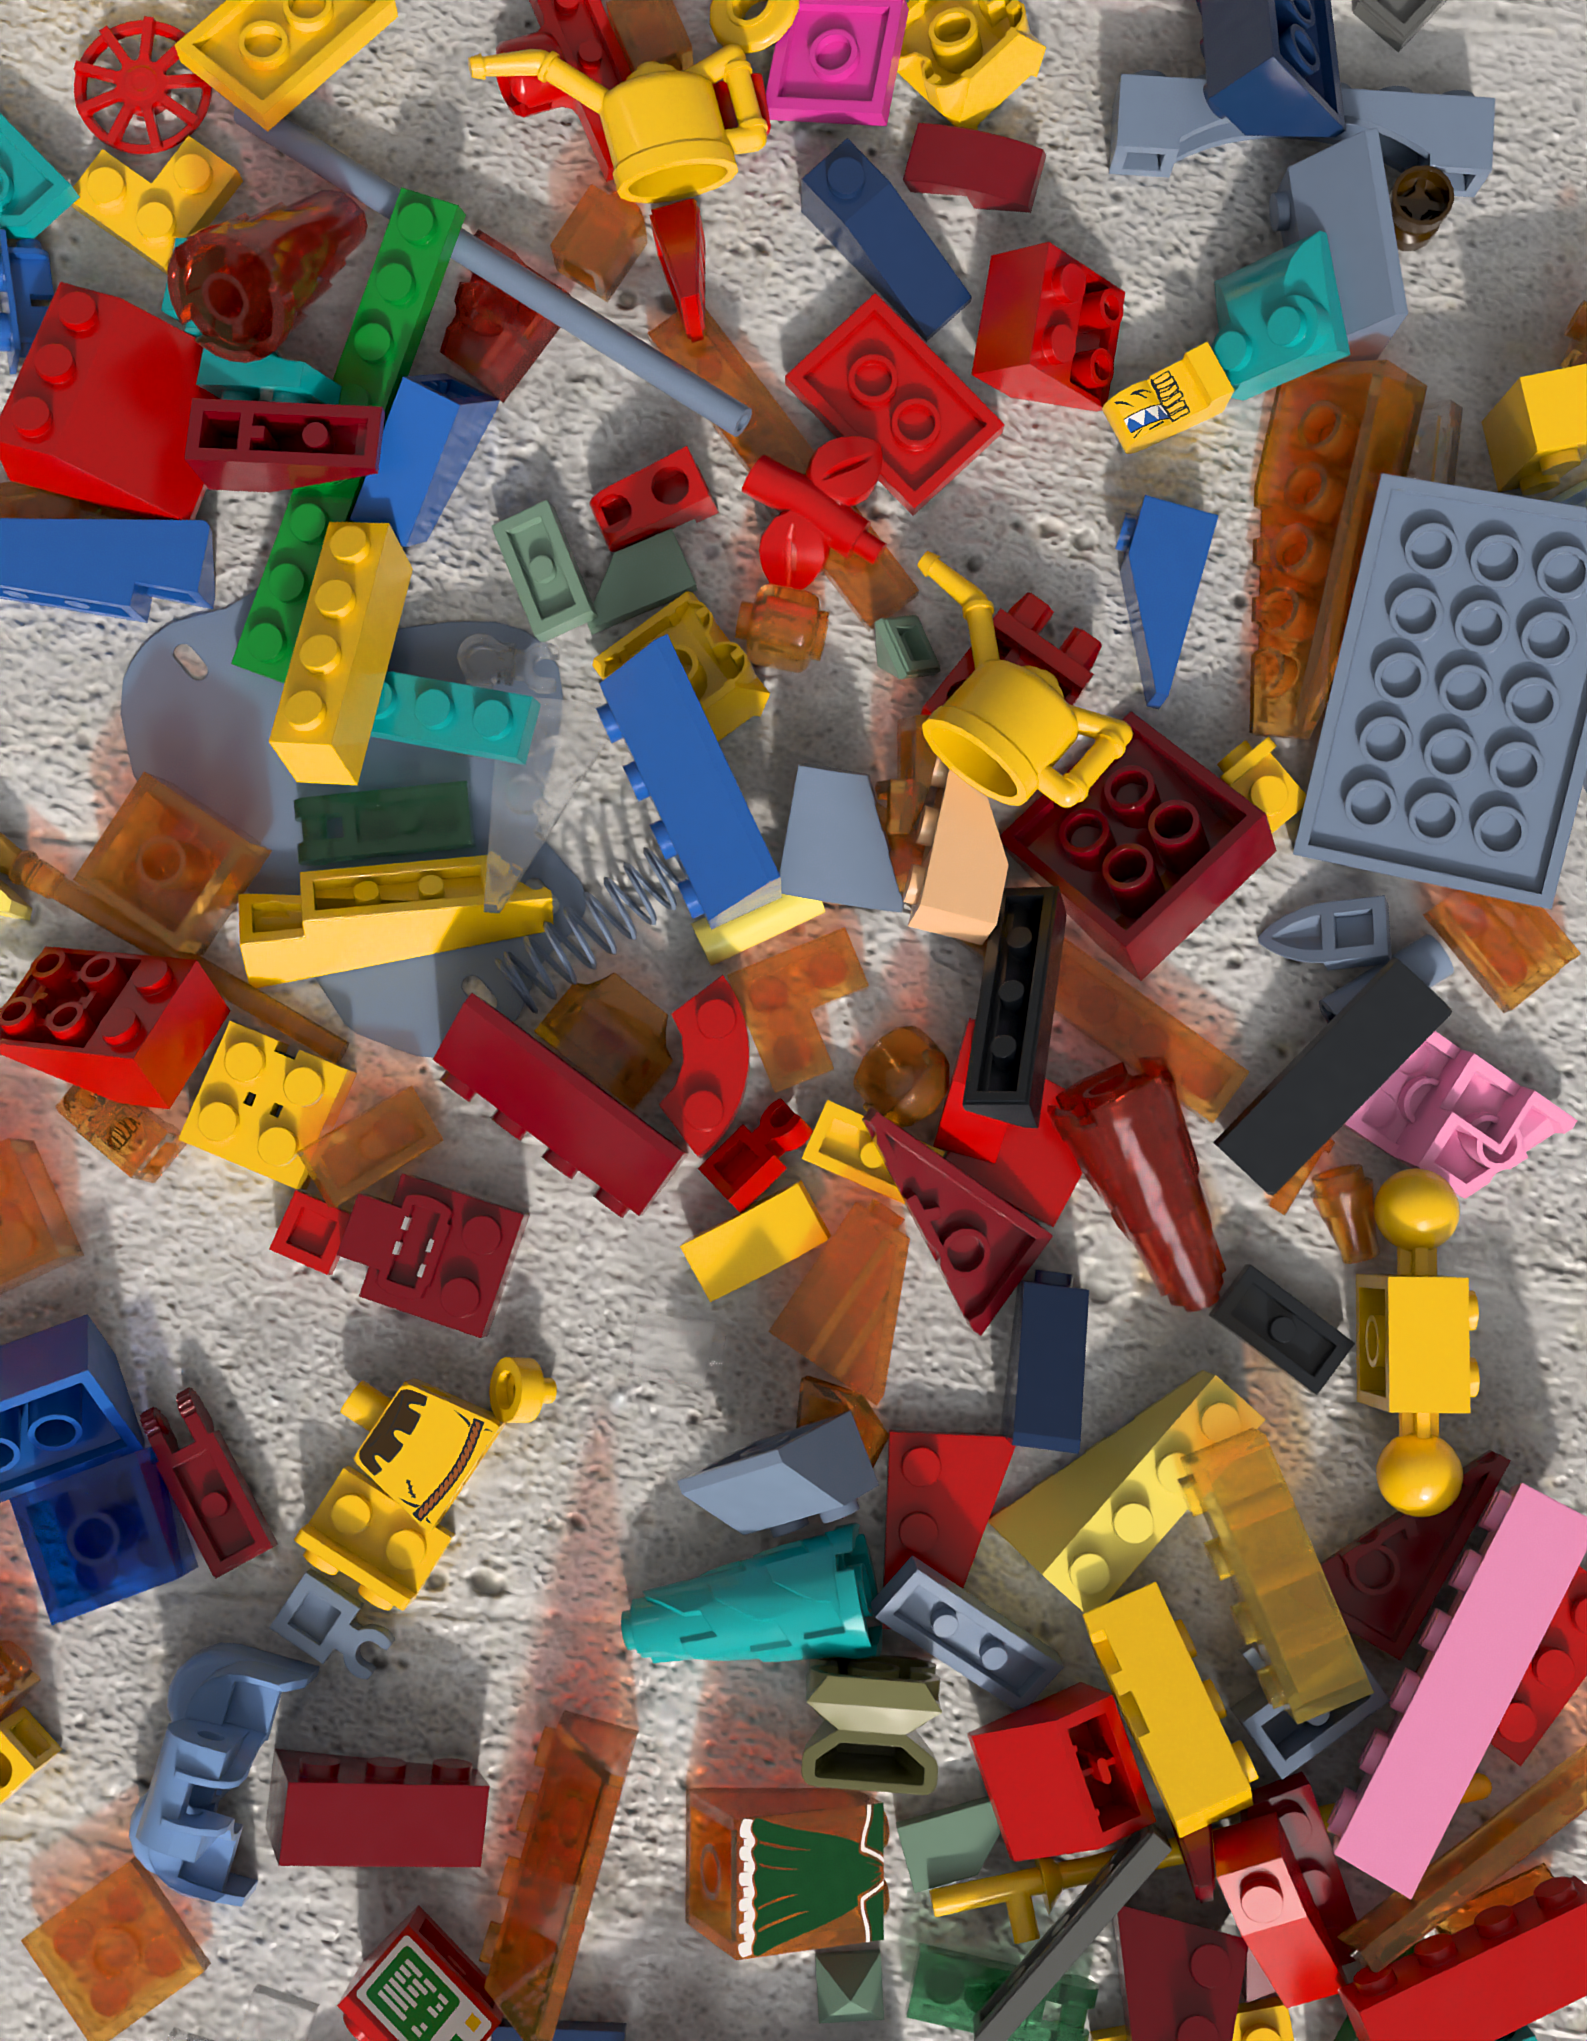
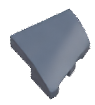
[779,763,905,913]

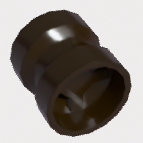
[1389,165,1454,251]

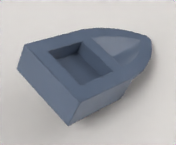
[1258,895,1392,971]

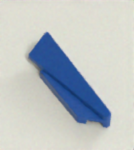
[0,518,215,623]

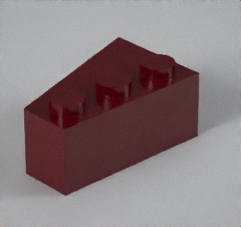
[1112,1906,1248,2041]

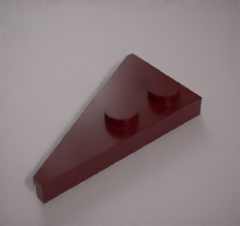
[862,1107,1053,1336]
[1285,1450,1511,1661]

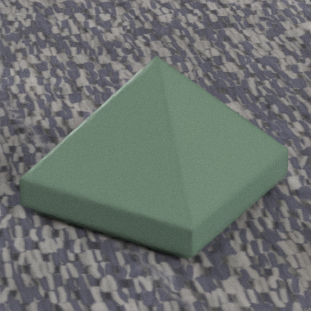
[875,615,941,680]
[815,1949,884,2024]

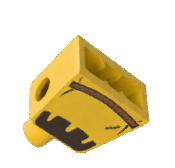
[340,1378,506,1532]

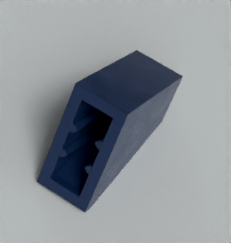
[1000,1269,1089,1454]

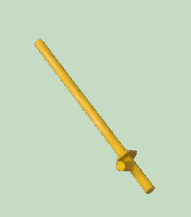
[929,1773,1492,1944]

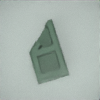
[587,528,697,635]
[896,1796,1001,1893]

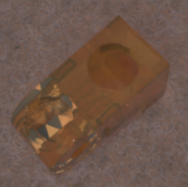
[55,1085,187,1183]

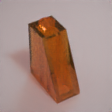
[768,1198,910,1406]

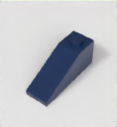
[801,138,972,342]

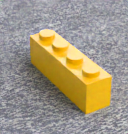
[269,522,413,785]

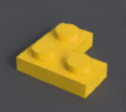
[71,136,243,275]

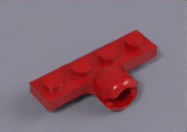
[496,0,632,182]

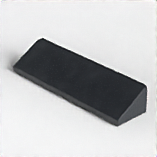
[962,886,1067,1128]
[1213,956,1452,1196]

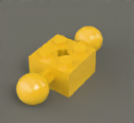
[1356,1168,1480,1517]

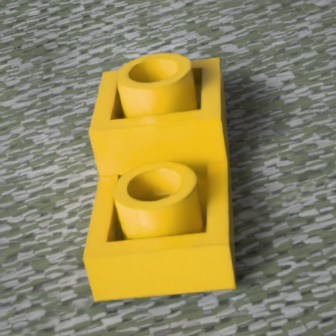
[680,1180,831,1302]

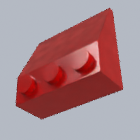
[0,282,220,520]

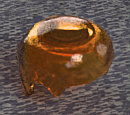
[853,1026,950,1128]

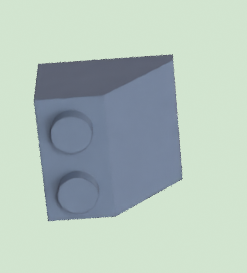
[677,1410,879,1538]

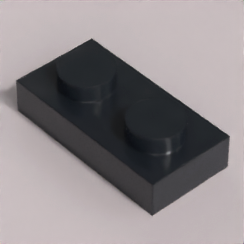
[1209,1264,1355,1395]

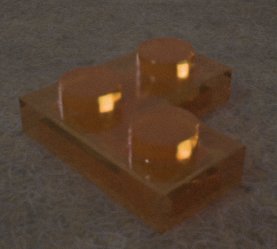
[727,927,869,1094]

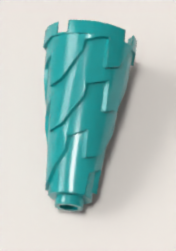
[621,1523,882,1663]

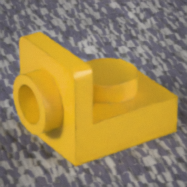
[1217,736,1306,833]

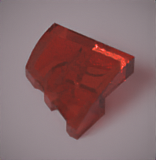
[440,229,571,403]

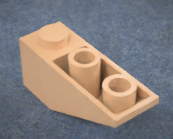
[903,754,1009,945]

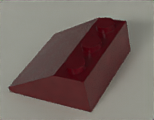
[1000,711,1277,981]

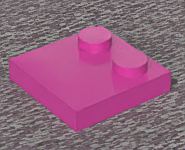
[766,0,909,126]

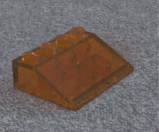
[479,1710,639,2041]

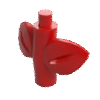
[742,436,887,597]

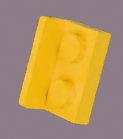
[294,1465,456,1611]

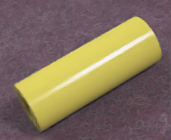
[691,894,826,966]

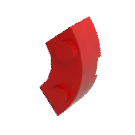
[658,975,751,1159]

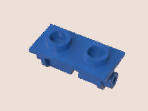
[0,229,54,374]

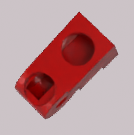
[589,446,719,552]

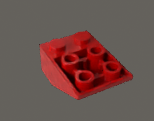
[0,946,231,1109]

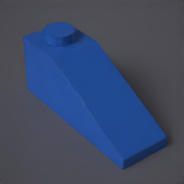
[1115,495,1219,710]

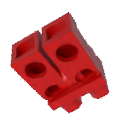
[918,592,1102,725]

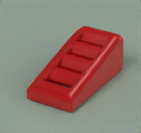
[649,199,706,343]

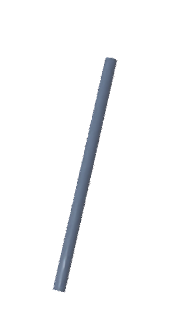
[234,107,752,437]

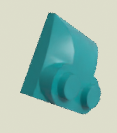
[1211,231,1351,401]

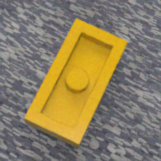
[801,1100,945,1205]

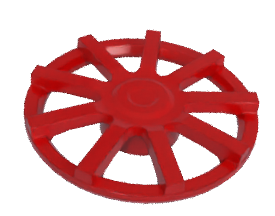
[73,16,212,154]

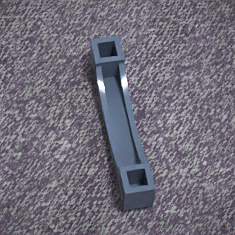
[1108,70,1495,198]

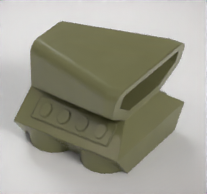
[801,1655,943,1795]

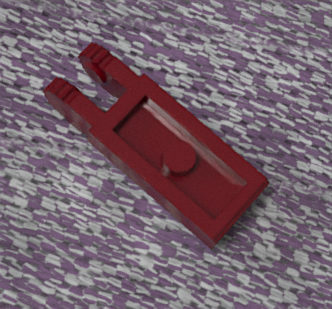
[139,1387,278,1579]

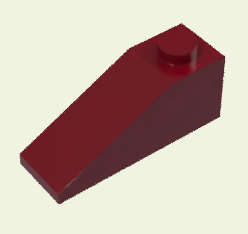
[184,398,385,493]

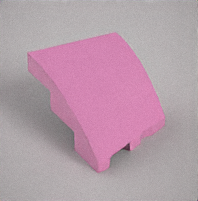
[1343,1031,1578,1199]

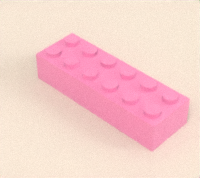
[1327,1483,1587,1899]

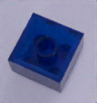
[9,1446,199,1625]

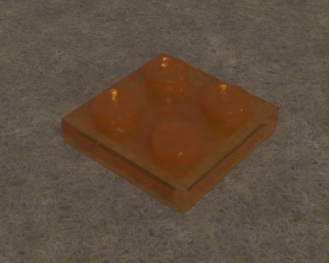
[21,1856,211,2041]

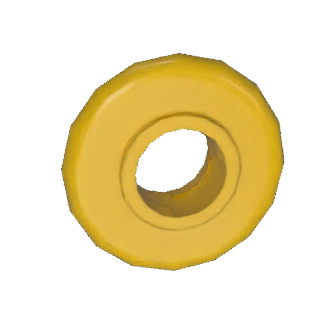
[709,0,799,54]

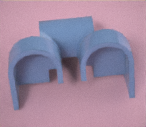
[129,1642,320,1907]

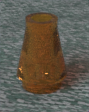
[1309,1164,1380,1264]

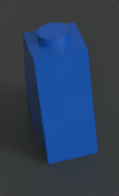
[350,373,500,549]

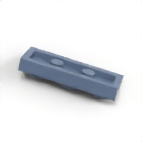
[870,1555,1064,1710]

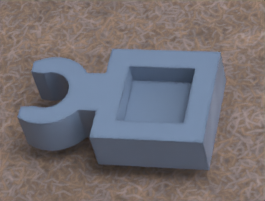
[269,1568,395,1680]

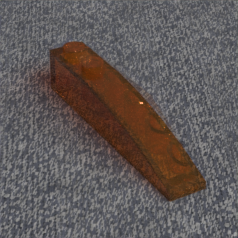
[1249,359,1428,740]

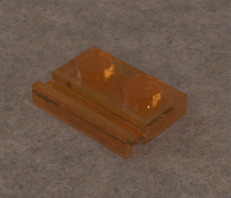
[1423,889,1581,1013]

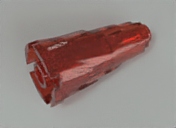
[167,190,368,363]
[1047,1056,1226,1312]

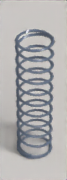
[494,847,687,1014]

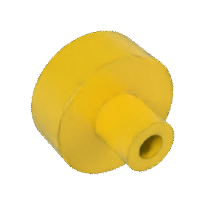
[489,1357,557,1423]

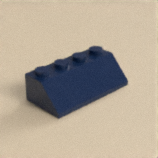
[1196,0,1346,137]

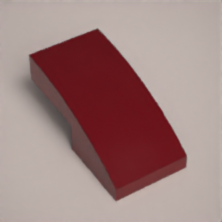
[903,123,1046,213]

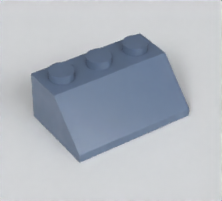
[1269,128,1408,369]

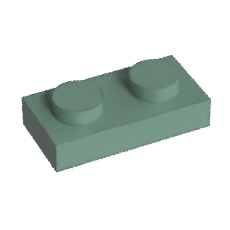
[491,500,598,643]

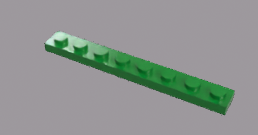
[231,187,466,684]

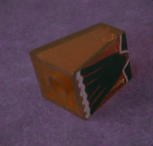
[685,1788,890,1960]

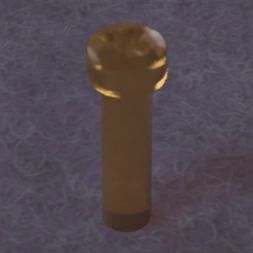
[1267,1138,1335,1216]

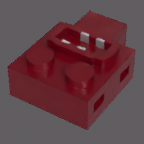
[337,1173,530,1338]

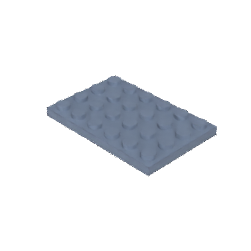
[1293,473,1587,910]

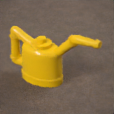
[468,44,768,203]
[917,551,1133,808]

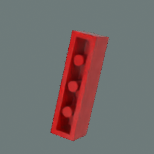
[1337,1876,1587,2041]

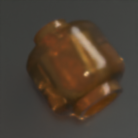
[735,583,830,673]

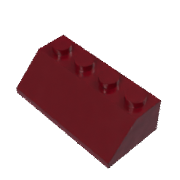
[432,993,689,1218]

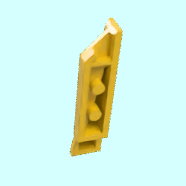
[238,855,554,988]

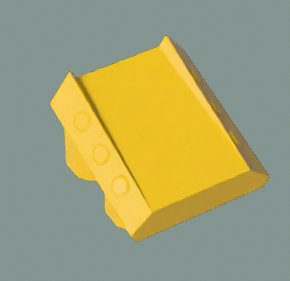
[897,0,1046,130]
[592,591,770,742]

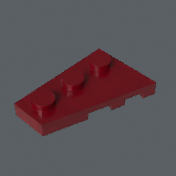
[1240,1771,1369,2003]

